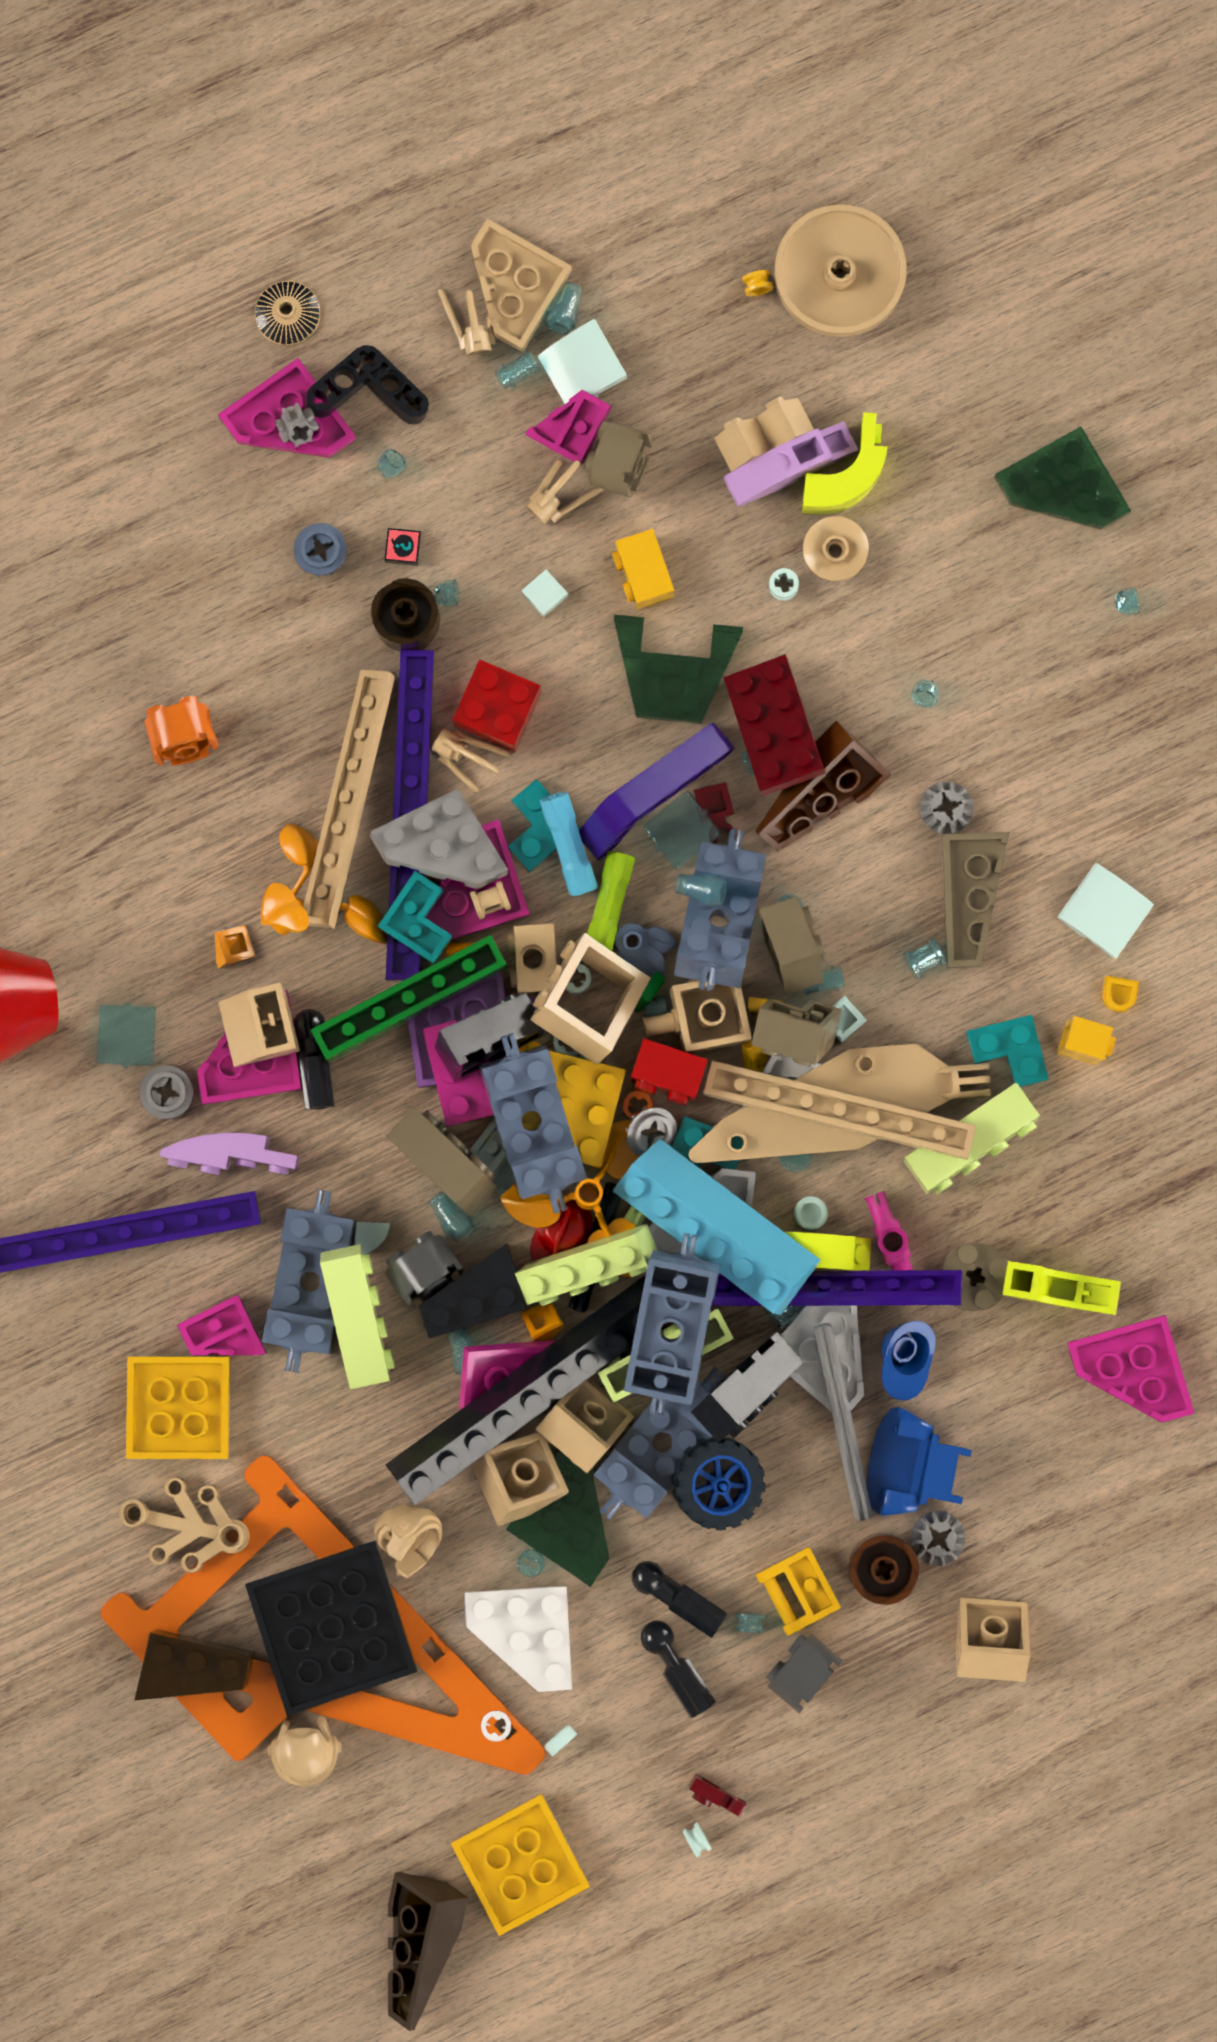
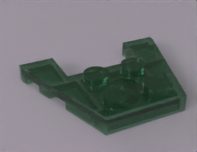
[614,615,743,724]

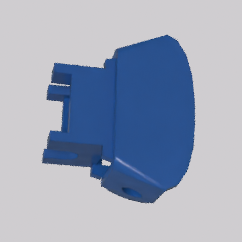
[867,1407,972,1516]

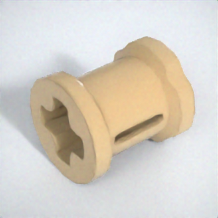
[470,881,511,920]

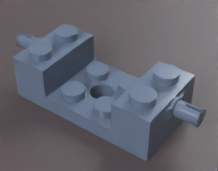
[674,829,767,991]
[478,1033,587,1213]
[262,1190,357,1373]
[624,1233,721,1415]
[593,1366,726,1520]

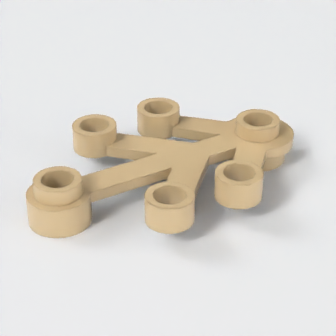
[119,1478,250,1573]

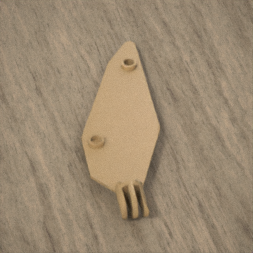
[689,1043,992,1163]

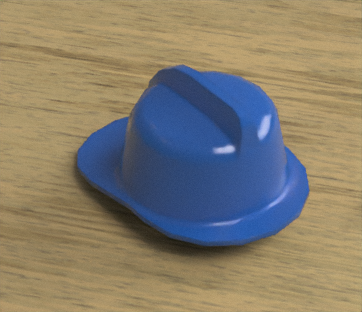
[881,1320,936,1400]

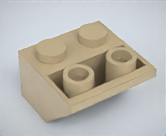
[218,982,300,1068]

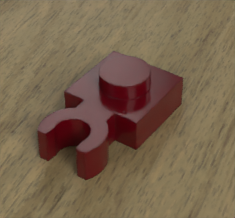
[693,781,734,844]
[689,1773,747,1818]

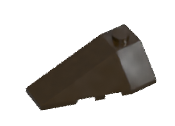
[388,1872,468,2031]

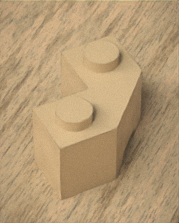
[714,397,814,472]

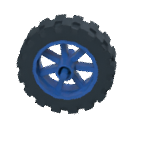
[672,1436,766,1530]

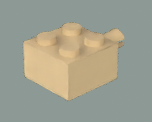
[642,981,752,1054]

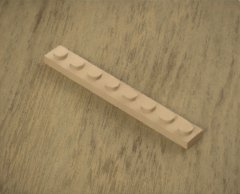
[303,670,395,929]
[704,1061,977,1160]

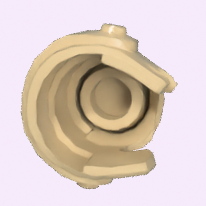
[374,1503,442,1578]
[267,1715,342,1786]

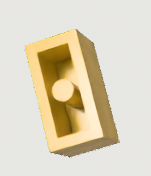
[611,528,675,610]
[1056,1016,1116,1065]

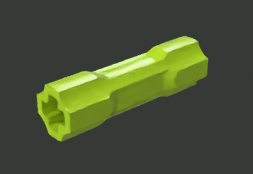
[587,851,635,951]

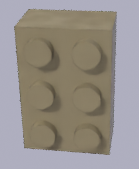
[386,1107,499,1217]

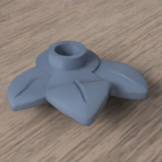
[615,923,677,977]

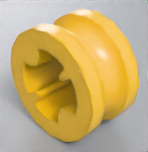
[742,270,774,297]

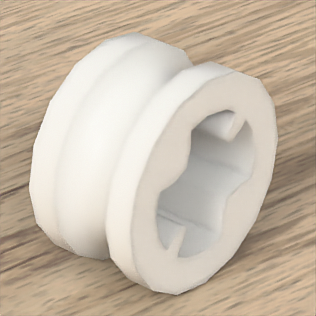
[481,1711,511,1741]

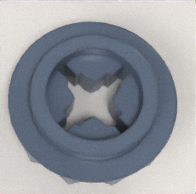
[294,523,347,577]

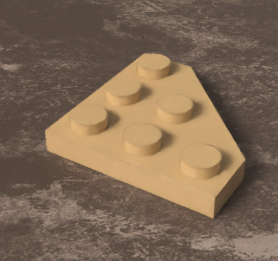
[470,219,572,353]

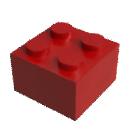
[452,659,542,753]
[631,1038,708,1106]

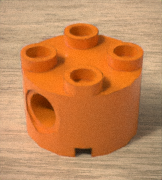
[144,696,218,766]

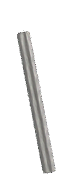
[814,1323,873,1521]

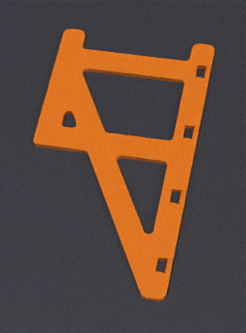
[101,1455,545,1775]

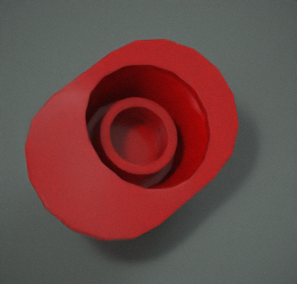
[530,1200,593,1261]

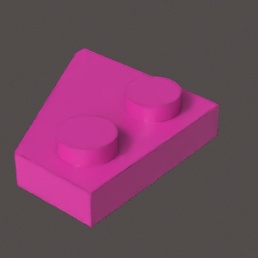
[525,390,613,465]
[177,1295,267,1355]

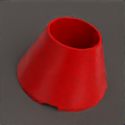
[0,947,59,1064]

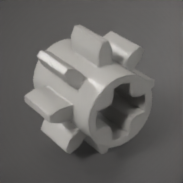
[275,403,319,447]

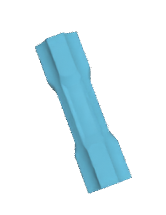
[539,791,598,896]

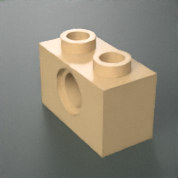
[508,924,557,996]

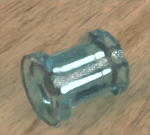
[903,938,947,979]

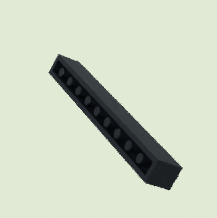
[385,1275,646,1505]

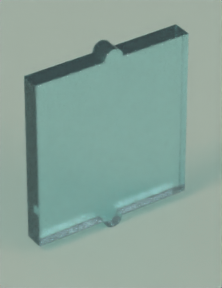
[643,790,721,869]
[97,1003,156,1068]

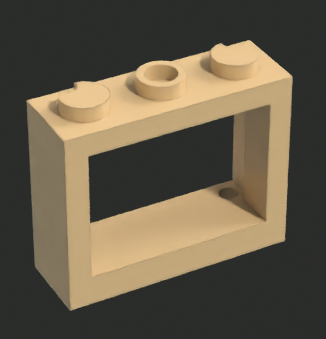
[530,933,650,1065]

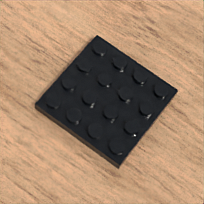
[245,1540,418,1716]

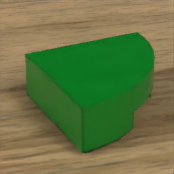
[634,971,665,1013]

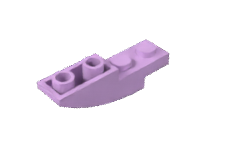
[723,421,858,507]
[160,1133,300,1175]

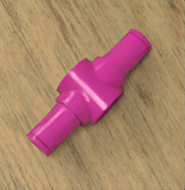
[864,1191,913,1270]

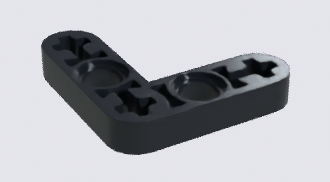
[305,345,429,424]

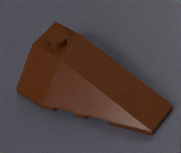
[755,720,891,851]

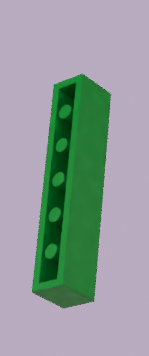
[311,935,508,1063]

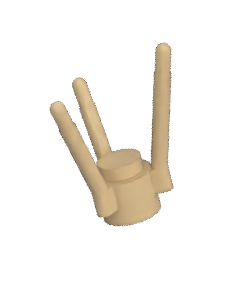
[438,289,496,357]
[526,460,606,524]
[432,728,511,793]

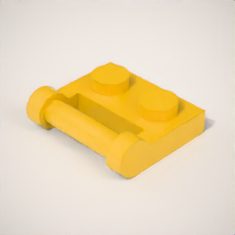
[755,1546,841,1636]

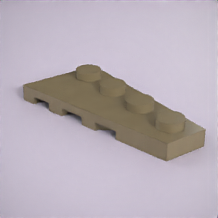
[942,832,1010,968]

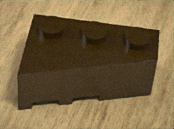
[134,1629,255,1701]

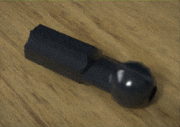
[293,1009,335,1110]
[631,1561,727,1638]
[641,1620,716,1718]

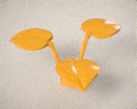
[261,823,387,945]
[500,1120,640,1278]

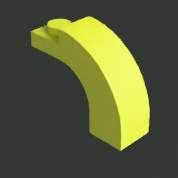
[802,412,888,515]
[784,1231,871,1271]
[1003,1261,1121,1315]

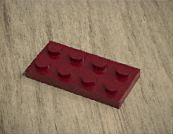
[723,654,826,797]

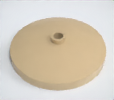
[774,204,907,337]

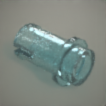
[495,351,539,389]
[805,965,845,995]

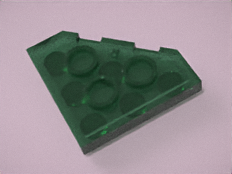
[994,426,1131,530]
[506,1450,610,1587]

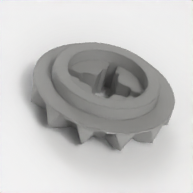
[920,781,973,834]
[140,1065,193,1119]
[625,1105,677,1156]
[911,1511,966,1566]

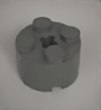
[385,1231,464,1308]
[766,1634,843,1714]

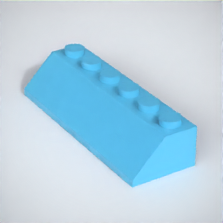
[613,1139,821,1315]

